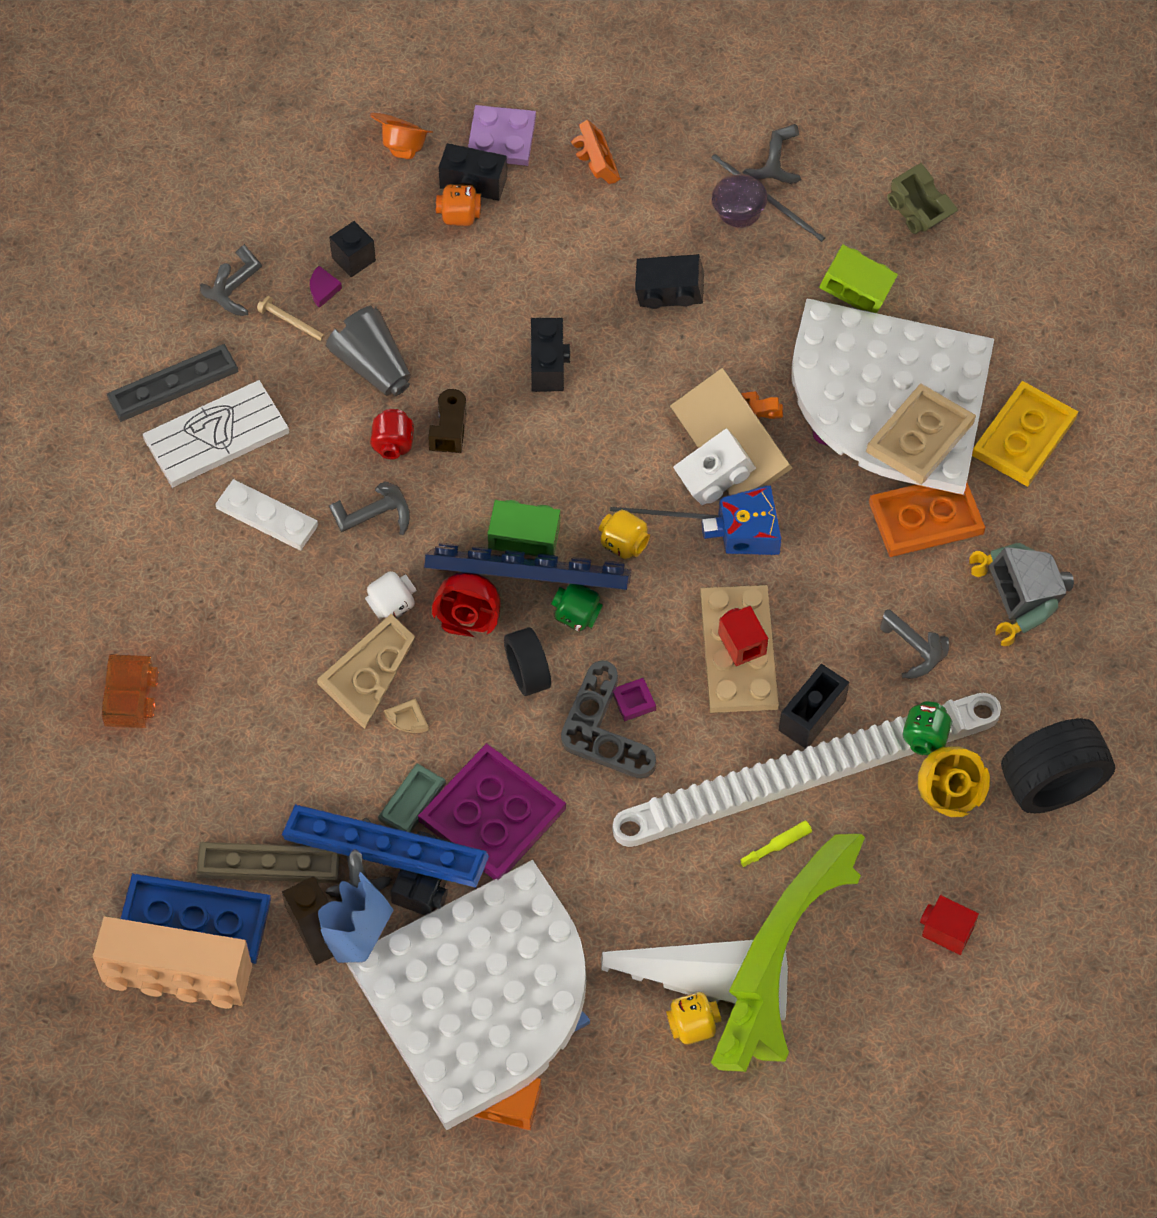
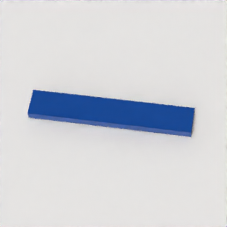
[282,804,489,888]

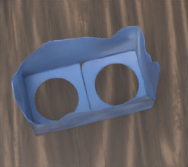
[318,872,394,963]

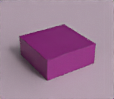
[613,678,656,722]

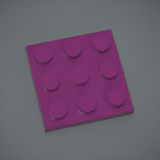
[418,743,566,880]

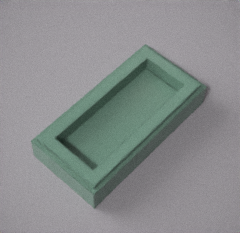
[378,763,446,833]

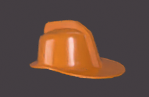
[370,113,433,159]

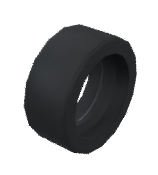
[504,627,551,696]

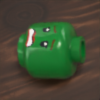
[551,584,603,632]
[902,701,952,755]

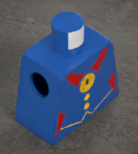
[701,485,782,555]

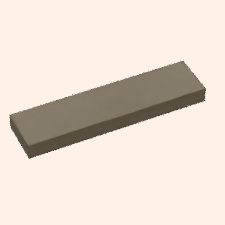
[196,842,340,883]

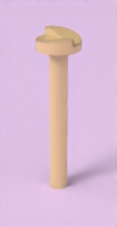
[257,296,325,341]

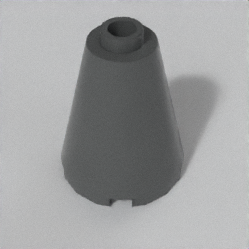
[326,306,411,396]

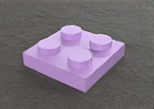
[468,105,536,166]

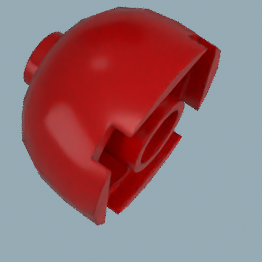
[432,572,501,638]

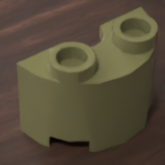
[887,163,958,234]

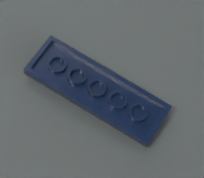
[424,543,632,590]

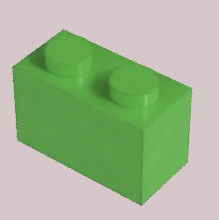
[488,500,560,557]

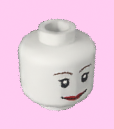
[365,571,417,620]

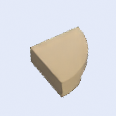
[384,698,429,733]

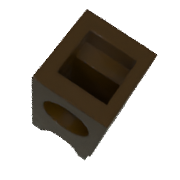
[428,389,467,453]

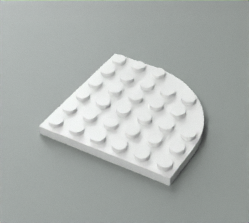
[792,298,994,495]
[347,860,587,1130]

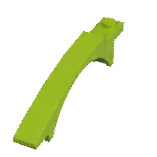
[711,834,865,1072]

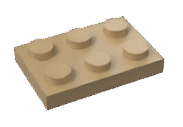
[866,383,976,485]

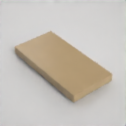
[670,368,792,495]

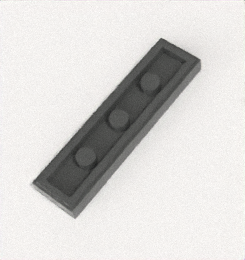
[106,344,239,422]

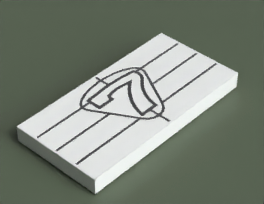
[143,380,289,488]

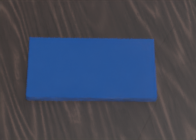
[121,873,271,964]

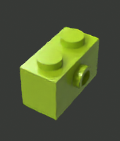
[819,244,898,313]

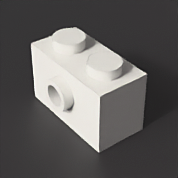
[673,428,756,505]

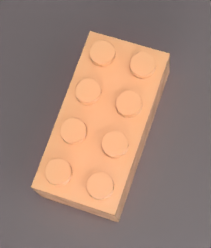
[93,916,252,1009]

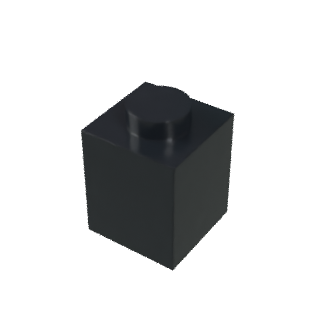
[329,221,376,277]

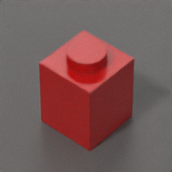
[718,605,769,666]
[920,895,979,955]

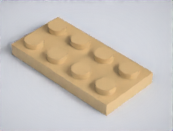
[700,585,779,713]

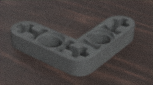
[561,660,656,779]

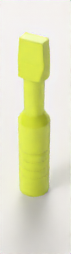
[740,820,812,867]

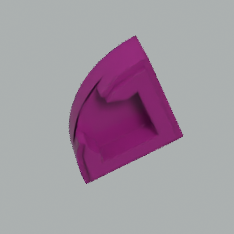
[310,266,342,308]

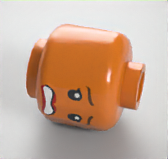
[436,184,481,226]

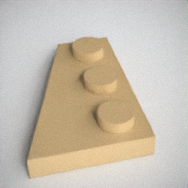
[317,614,415,729]

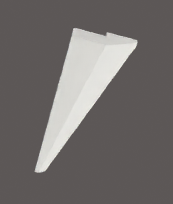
[601,940,788,1021]

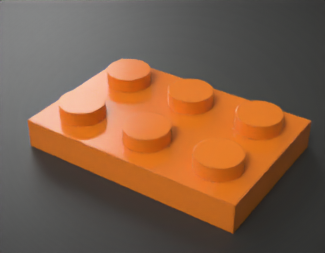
[869,483,985,557]

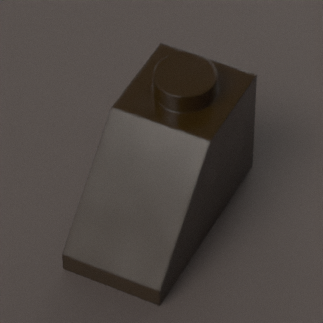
[282,876,334,965]

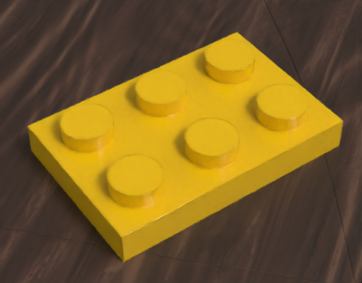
[972,381,1079,487]

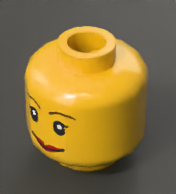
[599,510,650,559]
[666,992,722,1045]

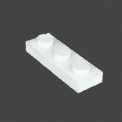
[216,479,318,551]

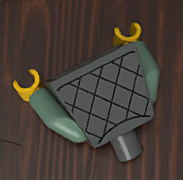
[969,543,1074,646]

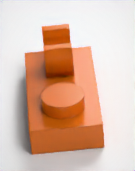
[571,119,621,184]

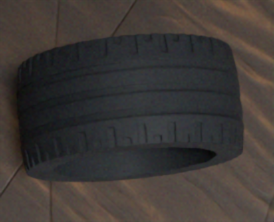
[1001,718,1115,814]

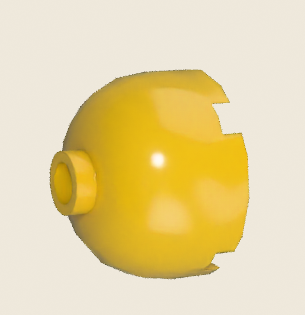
[918,746,990,817]

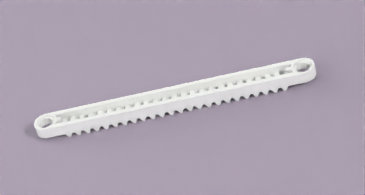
[612,693,1001,847]

